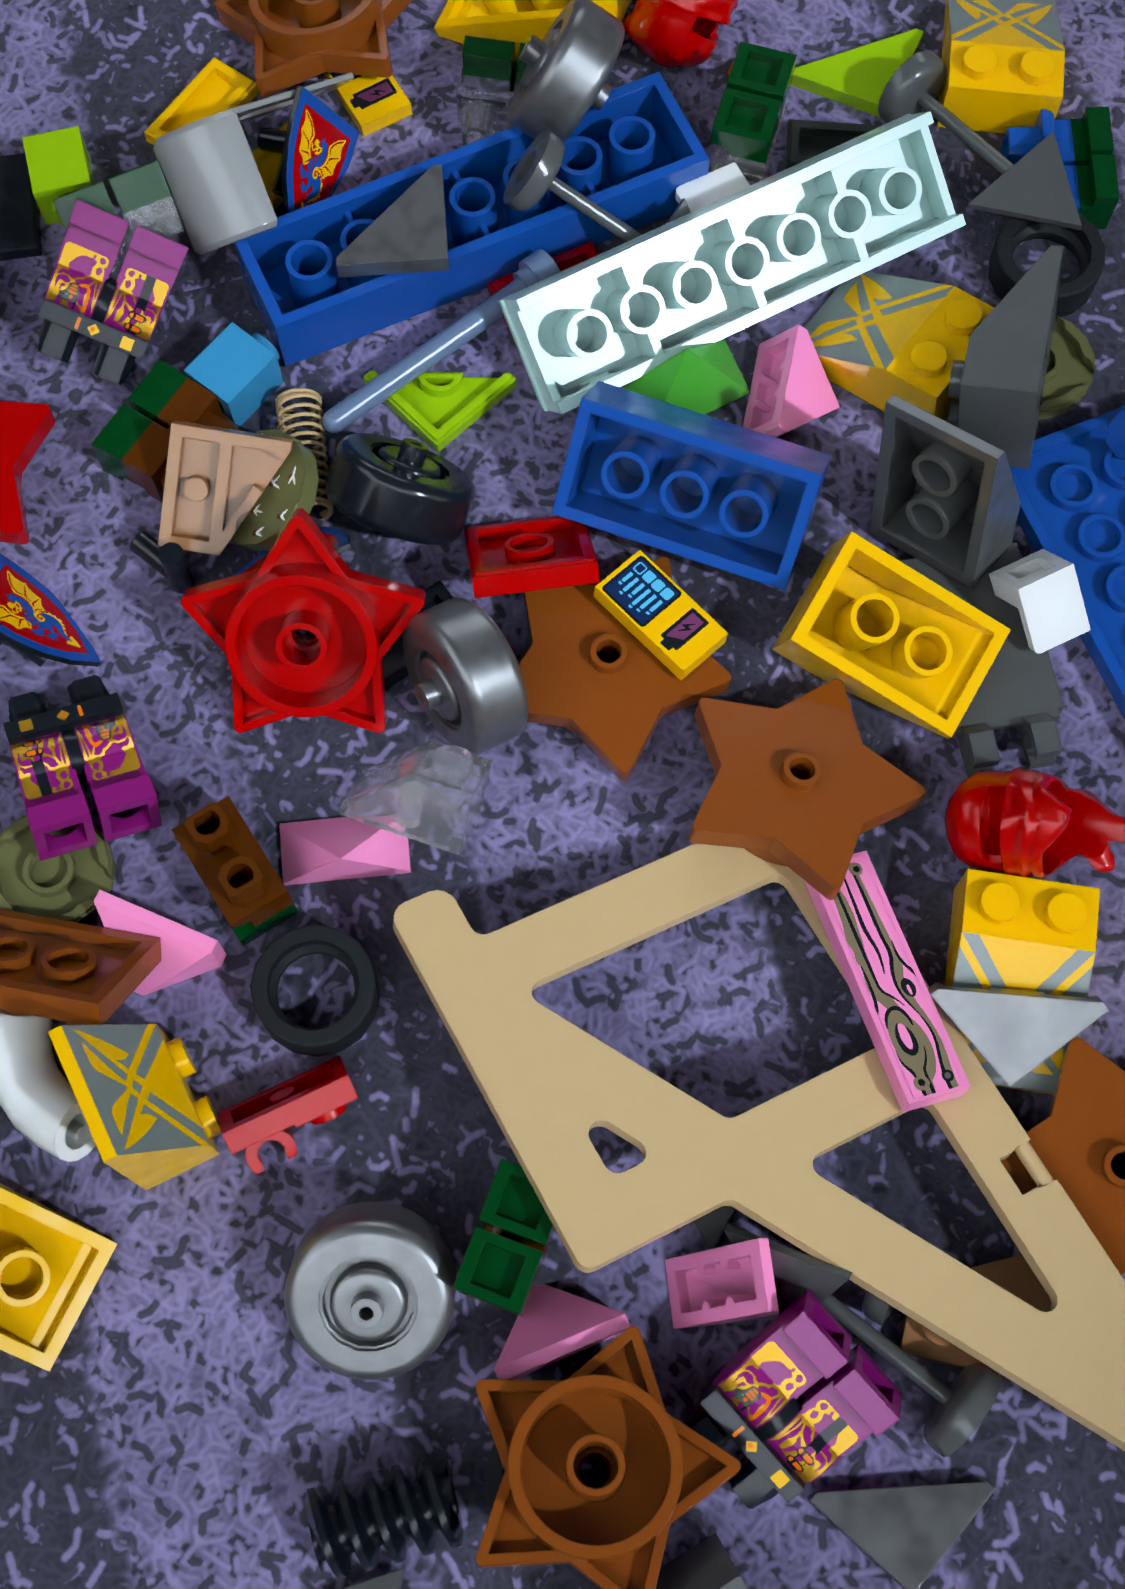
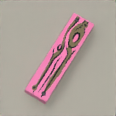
[803,851,971,1113]

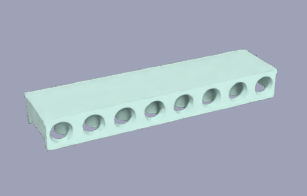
[498,111,966,414]

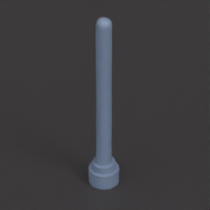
[322,249,561,433]

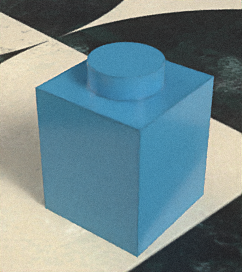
[184,322,284,428]

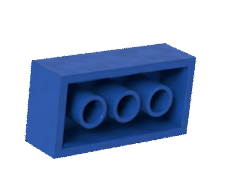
[552,381,832,590]

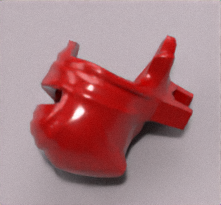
[622,0,738,68]
[944,767,1125,878]

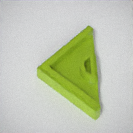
[791,28,924,117]
[363,370,517,453]

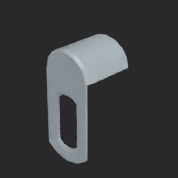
[153,72,354,256]

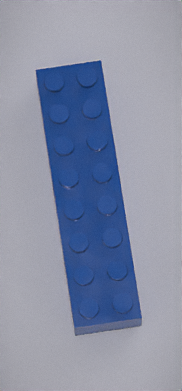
[234,72,710,367]

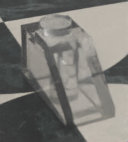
[339,740,492,855]

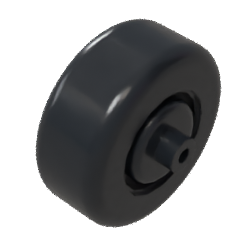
[324,433,476,545]

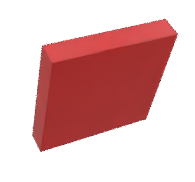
[464,516,600,598]

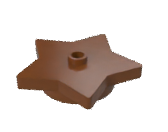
[214,0,412,98]
[519,556,731,781]
[688,679,926,900]
[1001,1037,1125,1275]
[475,1326,741,1589]

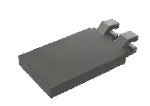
[900,542,1064,778]

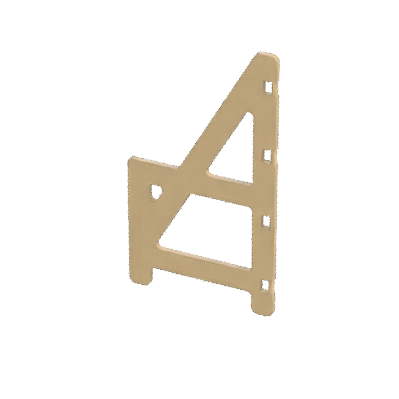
[393,844,1125,1451]

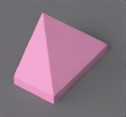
[743,324,840,437]
[279,811,411,885]
[94,889,227,996]
[665,1238,780,1330]
[494,1284,631,1380]

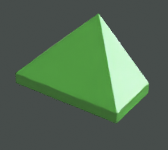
[623,340,751,415]

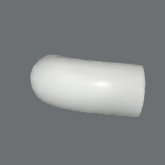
[0,1009,96,1162]

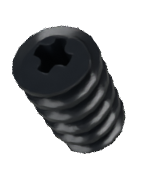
[306,1457,464,1579]

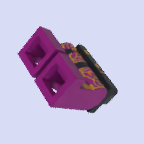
[38,199,188,385]
[3,675,162,861]
[684,1289,902,1509]

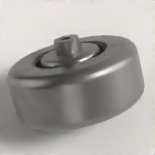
[508,0,625,142]
[403,598,529,755]
[284,1201,456,1380]

